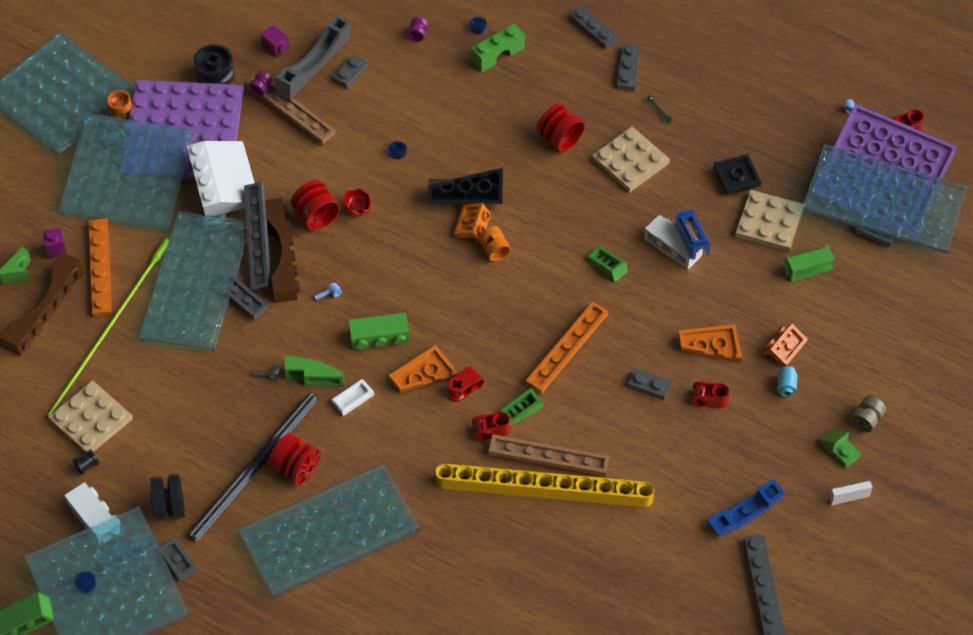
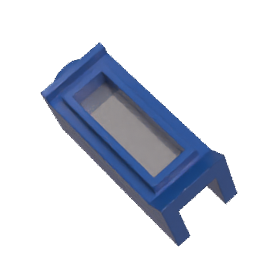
[675,209,711,260]

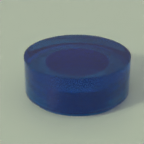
[470,17,487,34]
[388,141,407,160]
[75,571,96,594]

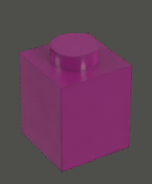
[260,24,289,57]
[42,228,67,259]

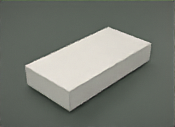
[331,379,374,416]
[830,481,873,505]

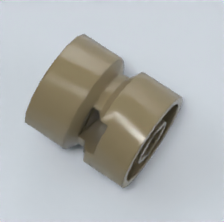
[850,395,887,433]

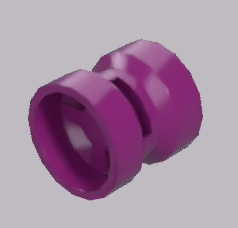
[407,17,428,42]
[249,71,273,96]

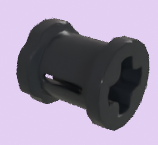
[73,449,99,475]

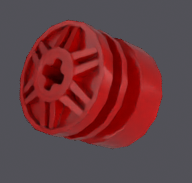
[537,103,585,152]
[291,180,340,230]
[268,432,321,485]

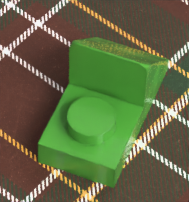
[0,247,31,285]
[818,429,861,468]

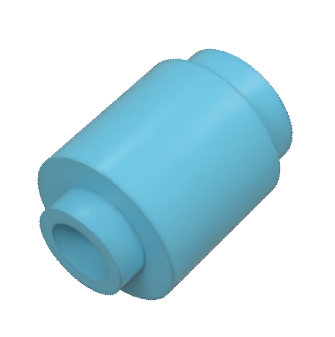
[777,366,797,397]

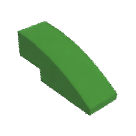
[285,356,344,387]

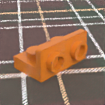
[454,203,490,243]
[762,324,808,367]

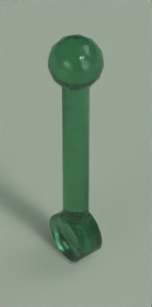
[646,95,672,123]

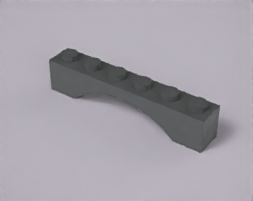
[275,15,351,100]

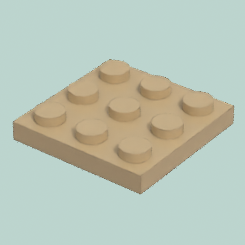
[592,127,670,193]
[735,190,805,252]
[48,380,133,454]

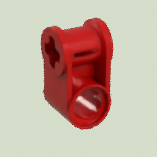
[891,109,924,131]
[448,366,485,402]
[691,381,730,408]
[472,412,511,441]

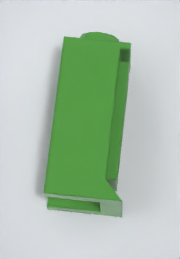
[783,244,835,282]

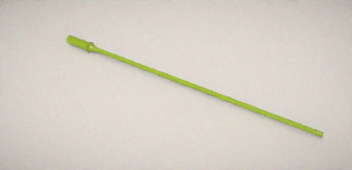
[47,238,171,417]

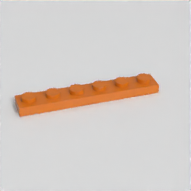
[89,218,112,317]
[526,302,608,394]

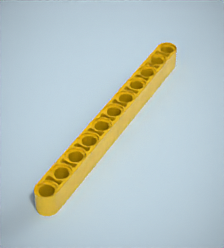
[436,464,654,507]

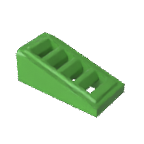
[587,246,628,282]
[500,387,544,426]

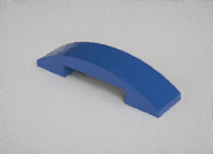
[707,479,785,537]

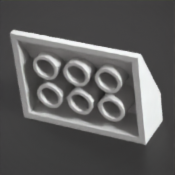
[187,141,254,218]

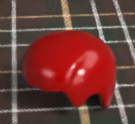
[343,188,372,216]

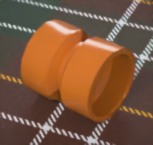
[107,90,132,124]
[478,226,511,262]

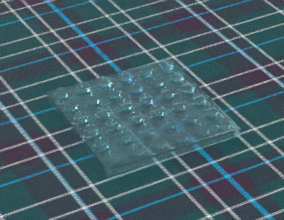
[0,32,135,156]
[59,113,194,232]
[24,507,189,635]

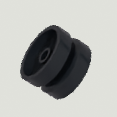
[193,44,235,85]
[150,473,185,522]

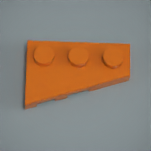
[678,324,742,362]
[389,345,459,393]

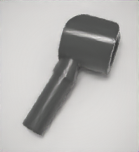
[253,366,282,381]

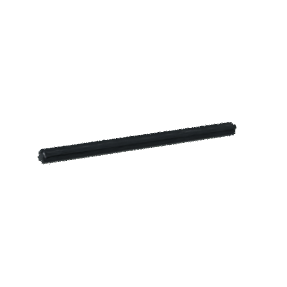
[189,393,318,542]

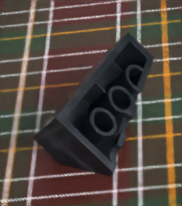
[428,167,503,204]

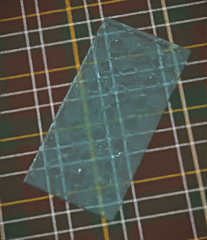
[803,144,968,254]
[139,211,247,352]
[238,464,420,598]

